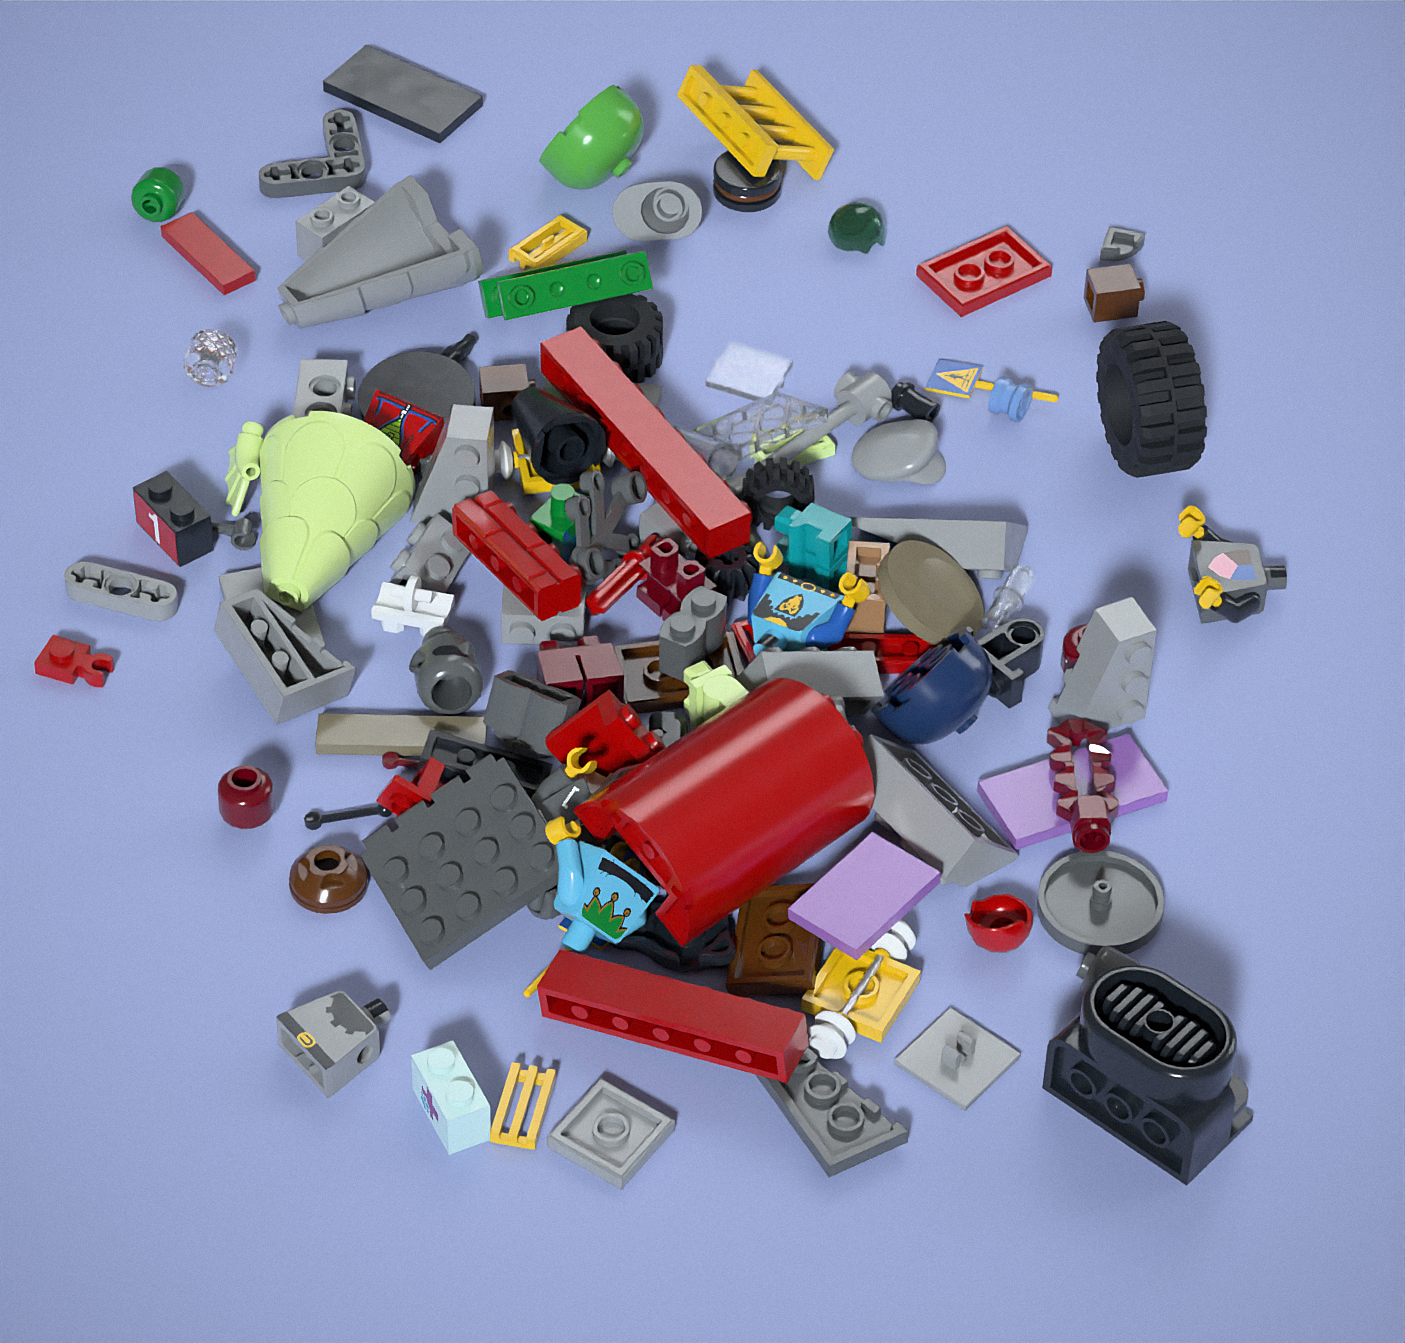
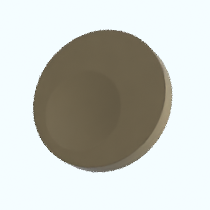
[878,540,984,647]

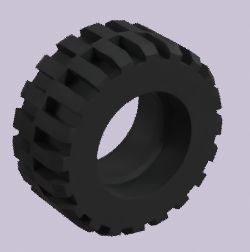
[1096,321,1207,478]

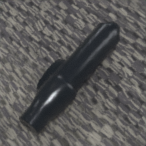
[441,334,476,363]

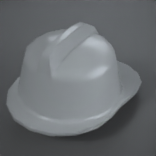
[612,181,703,241]

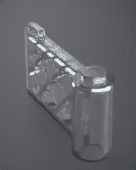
[672,391,829,480]

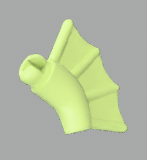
[225,421,264,517]

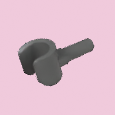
[211,518,256,551]

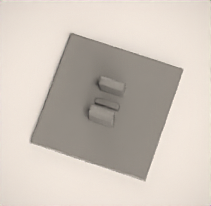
[894,1007,1021,1111]

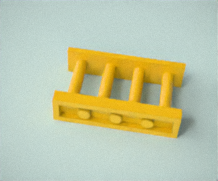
[677,65,834,180]

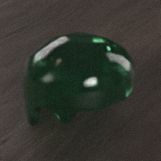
[828,201,886,254]

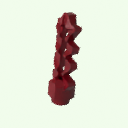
[1046,718,1119,853]

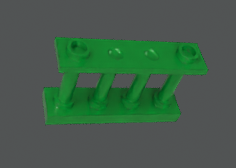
[478,250,653,320]

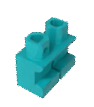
[775,503,852,593]

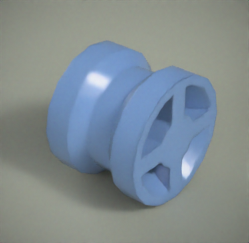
[988,375,1033,422]

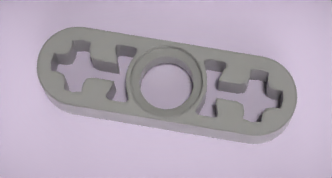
[64,561,178,621]

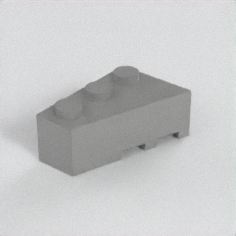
[410,404,495,525]
[214,588,356,725]
[1048,597,1157,730]
[736,647,884,716]

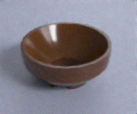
[289,844,368,914]

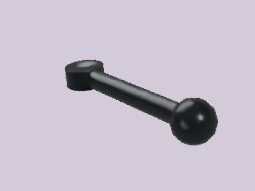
[304,804,393,830]

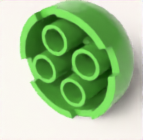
[539,84,644,190]

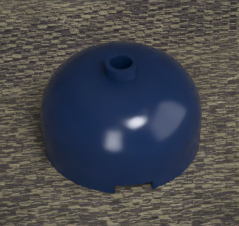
[871,628,993,745]

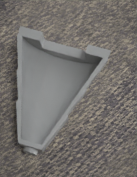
[277,175,483,328]

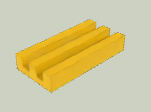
[508,215,587,270]
[490,1062,556,1150]

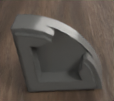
[1100,227,1145,261]

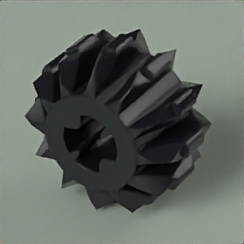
[694,545,760,605]

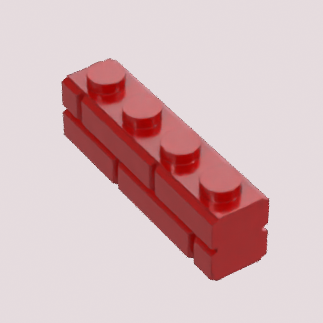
[452,490,583,621]

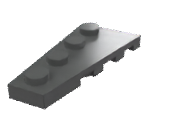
[756,1047,909,1177]

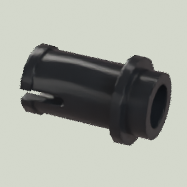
[891,382,940,423]

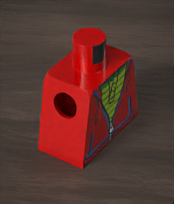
[364,389,444,476]

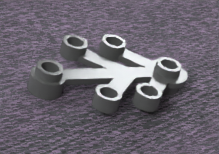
[565,470,647,586]

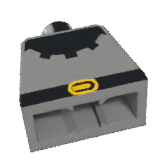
[276,991,391,1098]

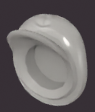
[851,419,946,484]

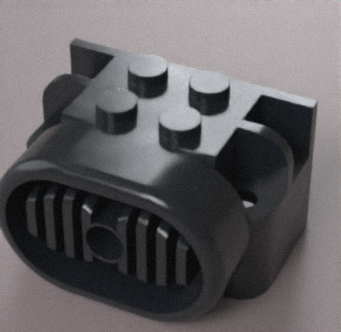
[1042,965,1253,1186]

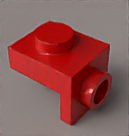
[376,757,445,816]

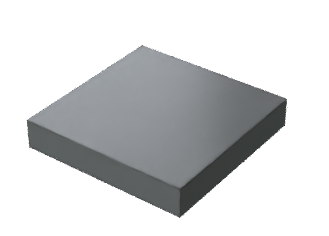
[547,1079,675,1190]

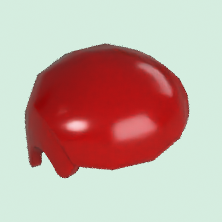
[964,894,1033,953]

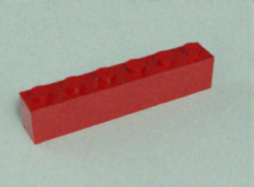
[537,949,809,1083]

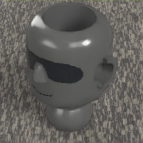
[409,626,483,715]

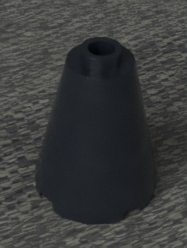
[511,387,606,485]

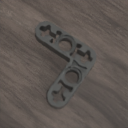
[259,109,366,198]

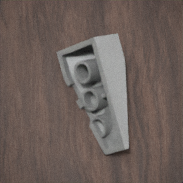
[850,517,1027,579]

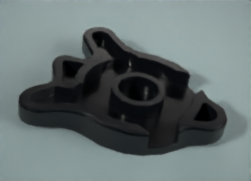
[612,892,736,971]

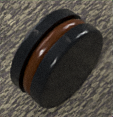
[713,150,782,212]

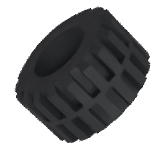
[566,293,663,383]

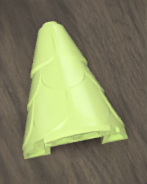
[259,411,415,612]

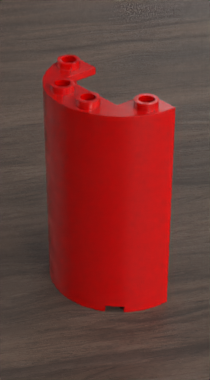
[573,678,875,947]

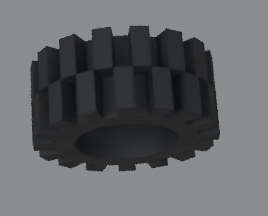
[742,457,815,532]

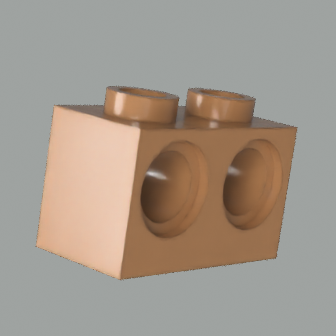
[846,541,890,634]

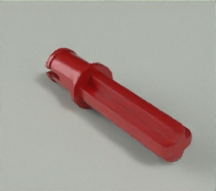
[585,535,664,616]

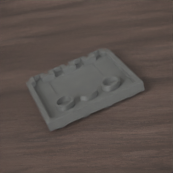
[360,754,559,970]

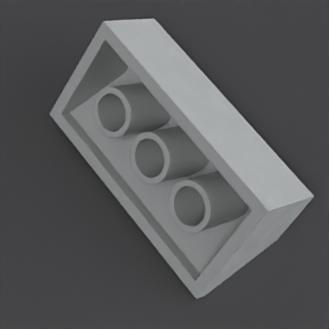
[863,734,1019,887]

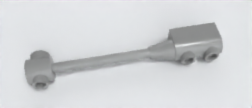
[639,372,892,557]

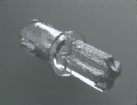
[981,564,1034,633]

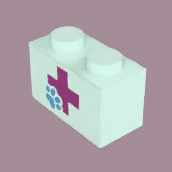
[411,1040,491,1155]

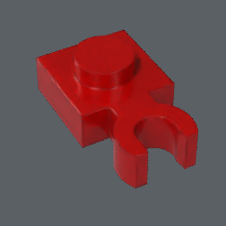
[34,635,114,687]

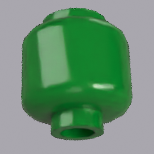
[131,167,185,222]

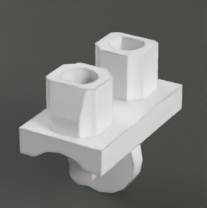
[371,575,455,638]

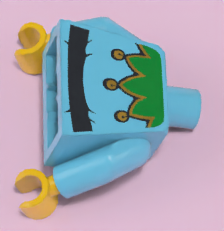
[545,816,660,954]

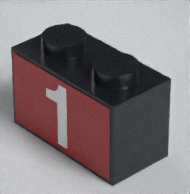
[133,471,214,567]

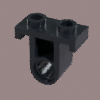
[966,618,1044,709]

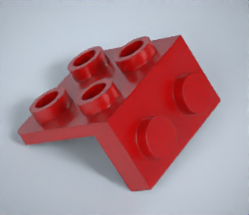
[545,690,666,777]

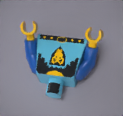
[747,542,870,657]

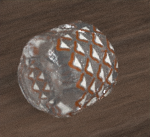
[184,329,237,387]

